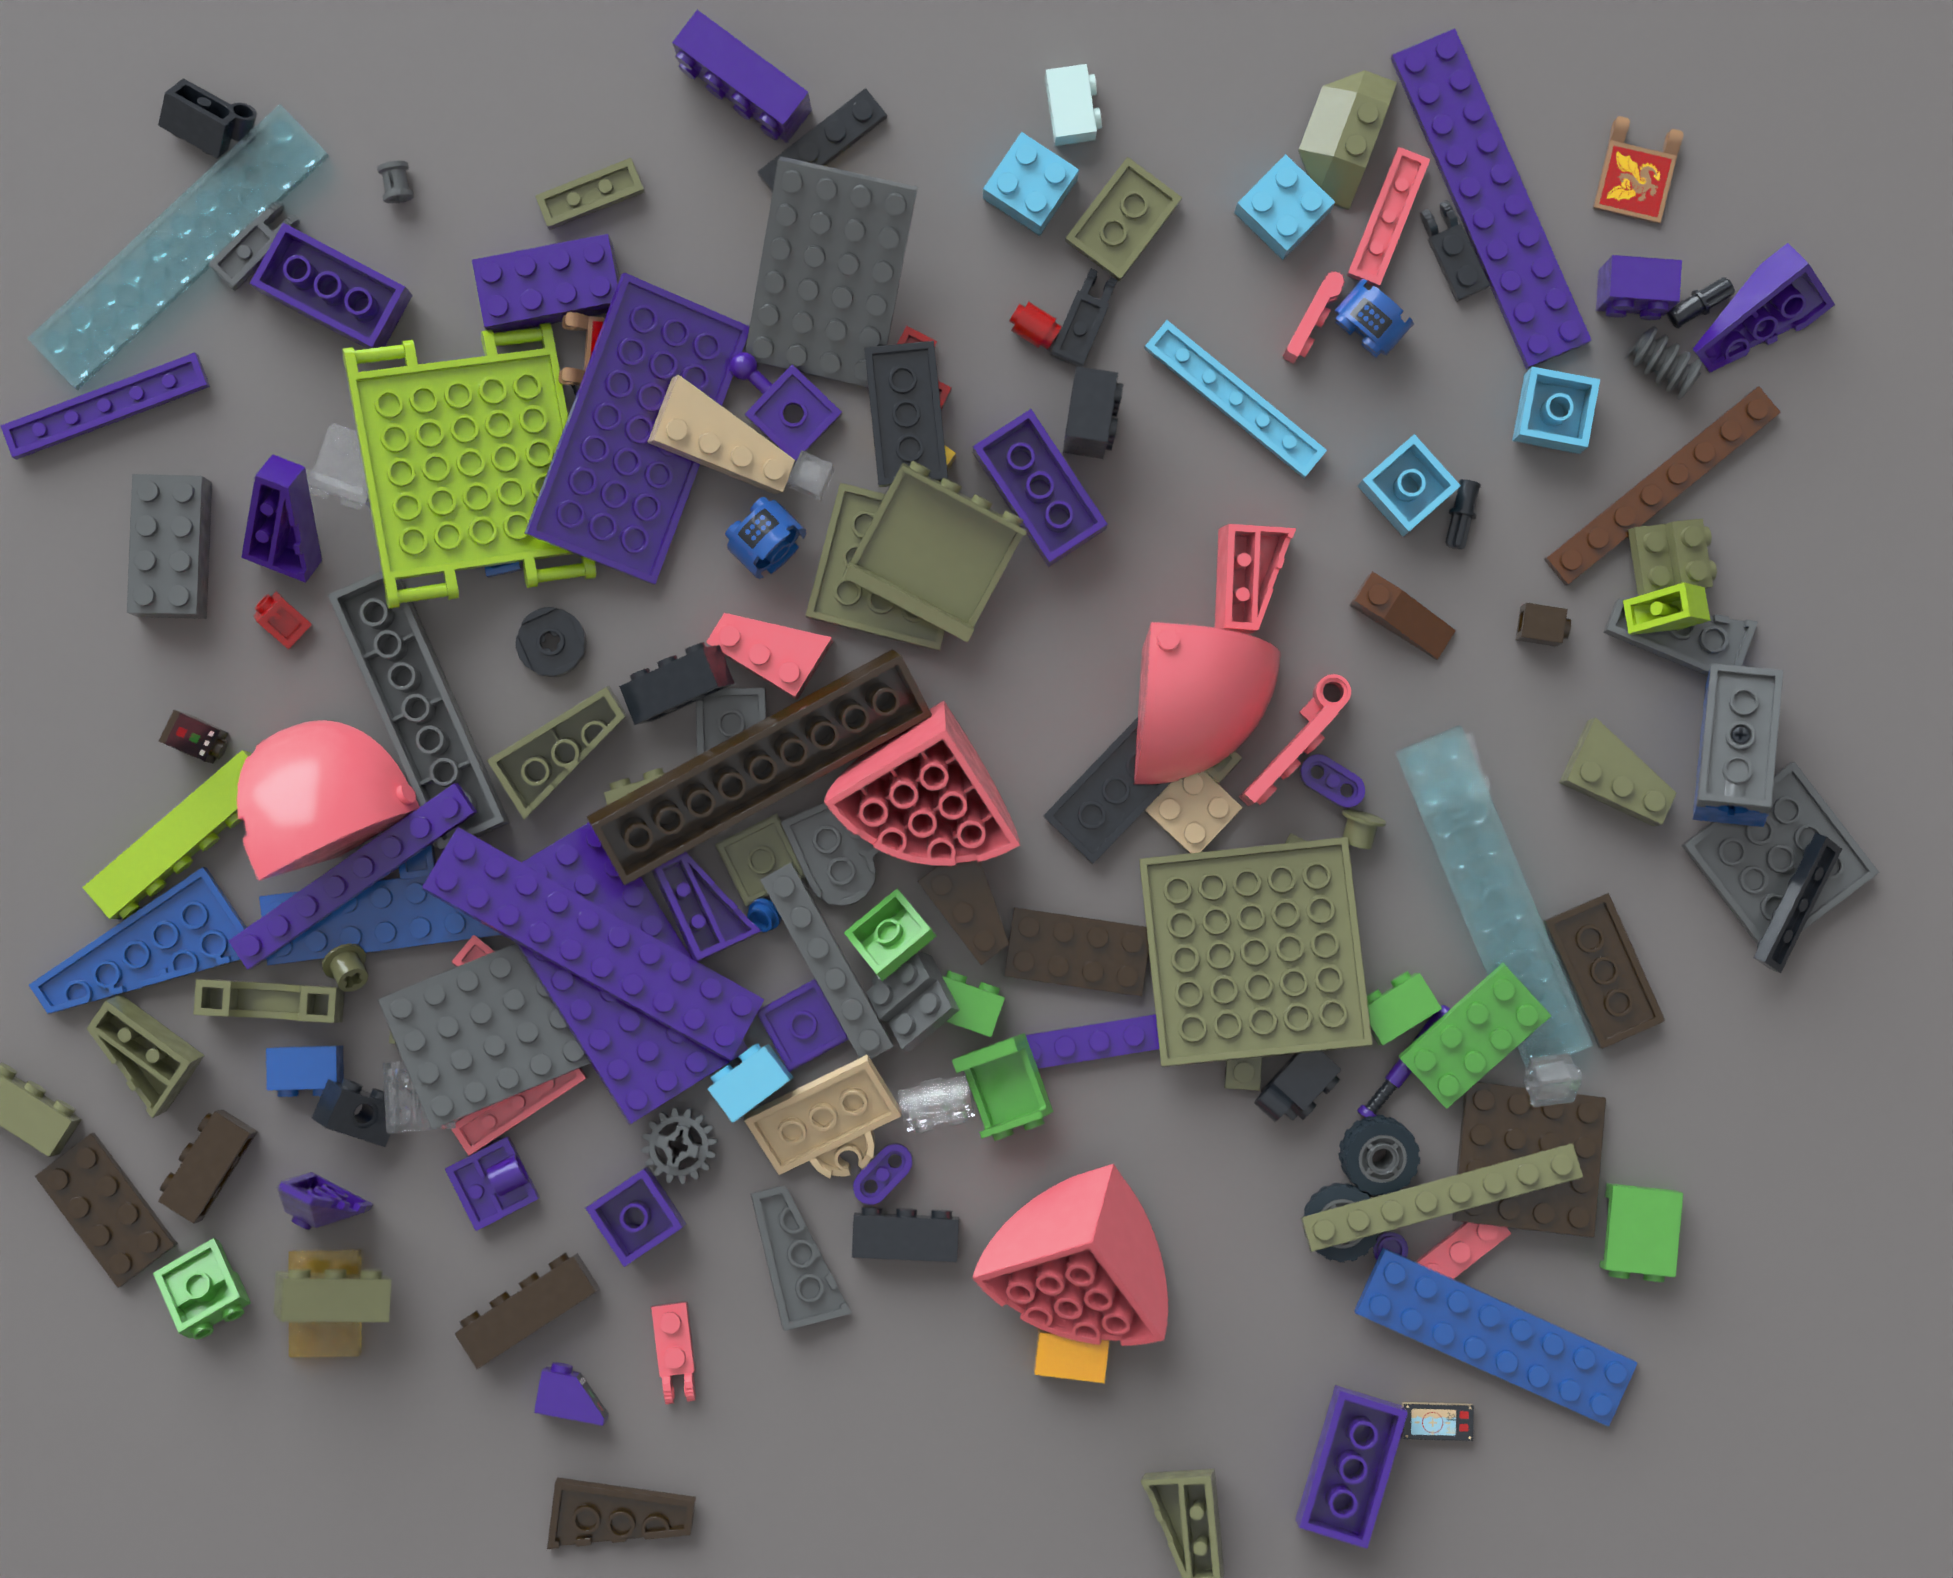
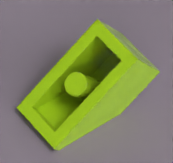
[1623,582,1711,635]

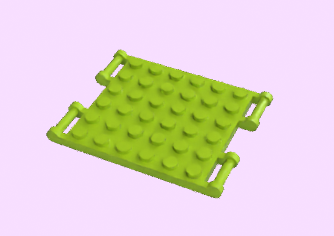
[342,322,596,609]

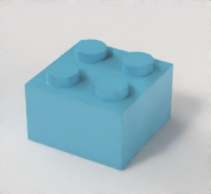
[983,132,1079,236]
[1234,154,1335,260]
[1512,367,1600,454]
[1358,434,1461,537]
[707,1043,794,1123]

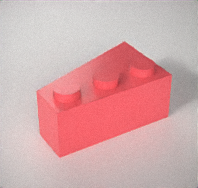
[1215,524,1296,634]
[706,613,833,700]

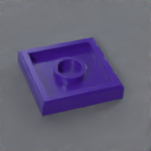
[757,979,849,1072]

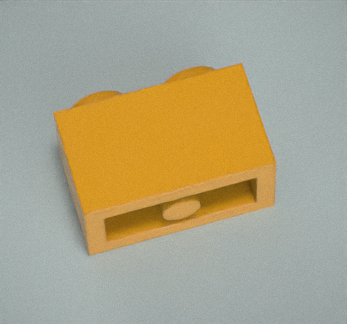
[1034,1329,1109,1383]

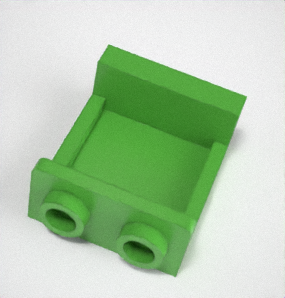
[952,1033,1054,1141]
[1599,1183,1683,1282]

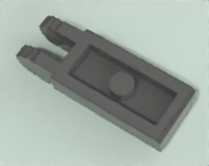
[208,200,300,291]

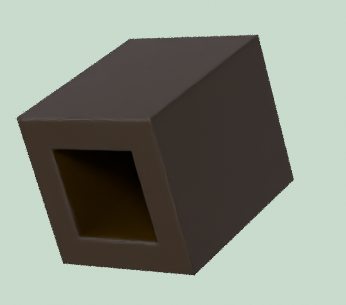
[1515,603,1571,647]

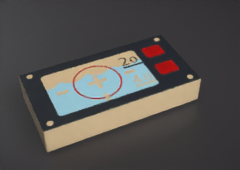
[1401,1402,1474,1441]

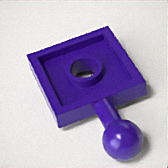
[730,352,842,463]

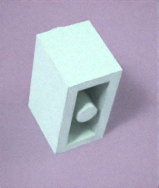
[1045,64,1102,146]

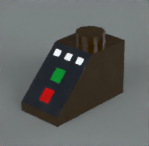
[159,710,228,764]

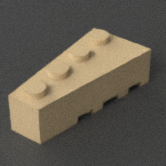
[647,374,795,494]

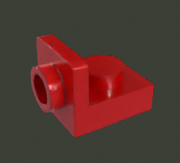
[253,591,312,649]

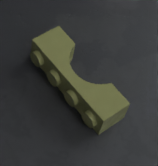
[193,979,345,1023]

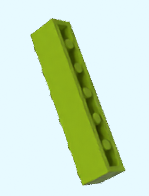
[82,750,251,920]

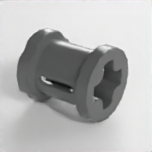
[377,161,414,203]

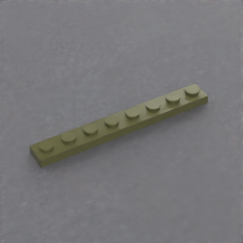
[1301,1143,1583,1252]

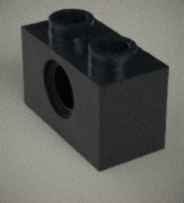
[312,1078,402,1147]

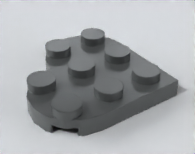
[781,802,881,906]

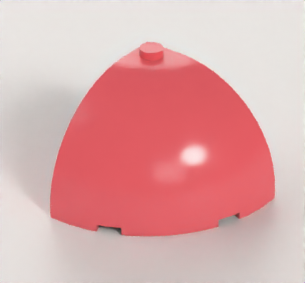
[1134,622,1281,785]
[824,701,1020,866]
[237,720,420,881]
[972,1164,1168,1346]

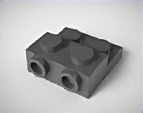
[866,951,960,1052]

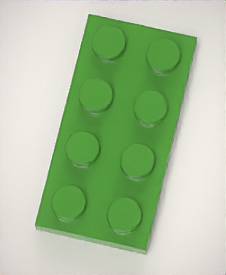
[1398,963,1551,1109]

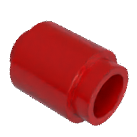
[1009,302,1062,350]

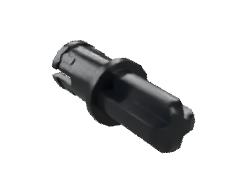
[1667,277,1735,329]
[1445,479,1481,549]

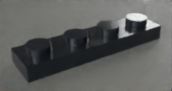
[758,88,887,192]
[1753,833,1842,973]

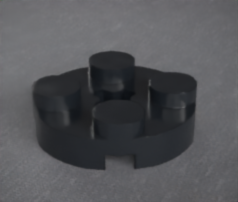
[515,607,586,677]

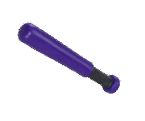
[1357,1005,1450,1117]

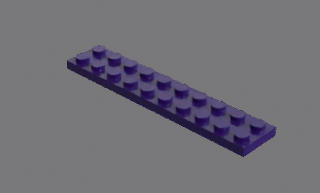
[1391,28,1591,369]
[422,827,765,1062]

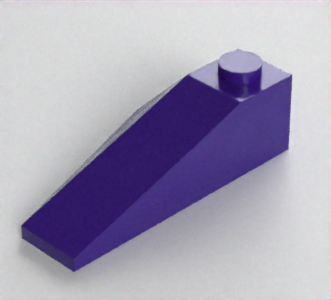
[1693,243,1835,372]
[278,1172,373,1230]

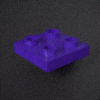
[445,1136,540,1231]

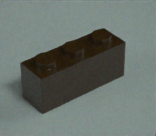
[158,1110,258,1224]

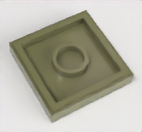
[715,813,805,907]

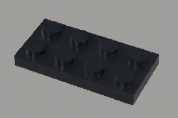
[865,341,948,487]
[1043,717,1171,864]

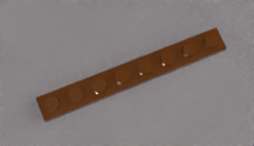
[1544,386,1781,586]

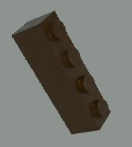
[454,1253,600,1369]

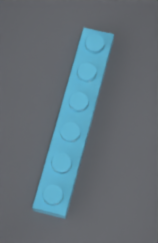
[1144,320,1327,478]

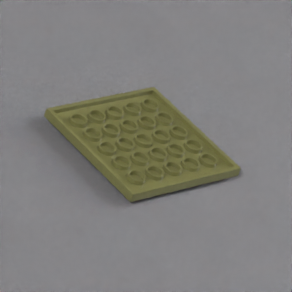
[1139,837,1372,1067]

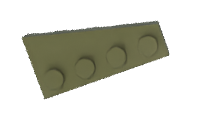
[487,686,627,819]

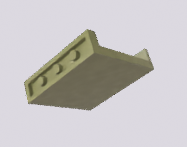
[844,461,1027,642]

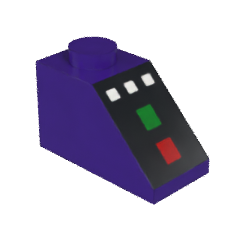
[534,1362,608,1426]

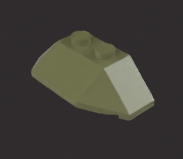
[1298,70,1397,210]

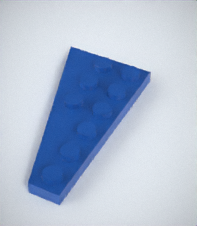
[29,867,247,1014]

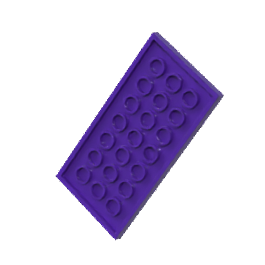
[524,273,750,584]
[515,822,748,1125]

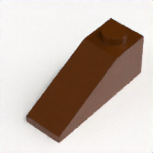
[1349,571,1456,660]

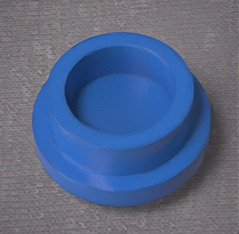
[747,898,782,932]

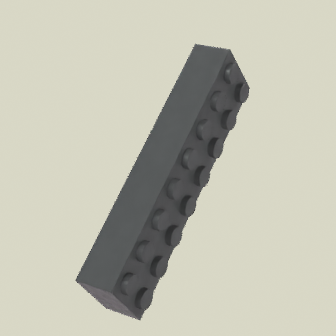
[328,571,510,851]

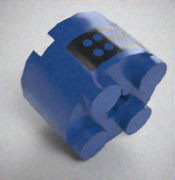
[1334,279,1414,358]
[725,497,806,579]

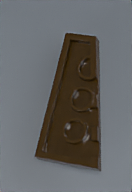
[547,1477,696,1549]

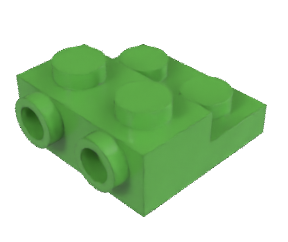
[844,888,936,981]
[153,1238,251,1339]

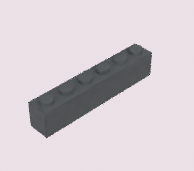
[760,862,893,1059]

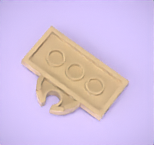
[744,1054,901,1179]

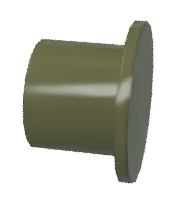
[1342,809,1386,849]
[322,943,368,992]

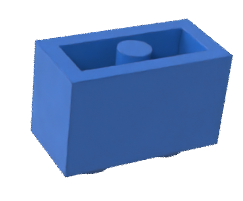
[266,1045,344,1097]

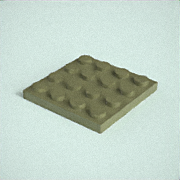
[806,483,945,651]

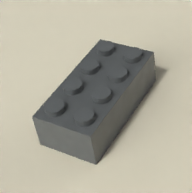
[127,474,212,619]

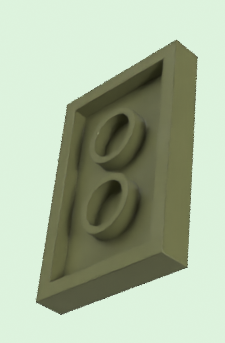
[1065,157,1182,282]

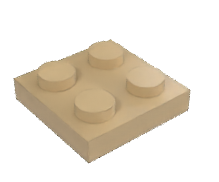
[1144,771,1243,853]

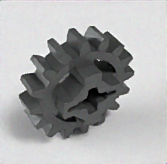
[641,1107,718,1184]

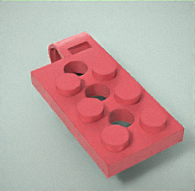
[1239,674,1351,807]

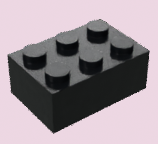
[1062,366,1123,459]

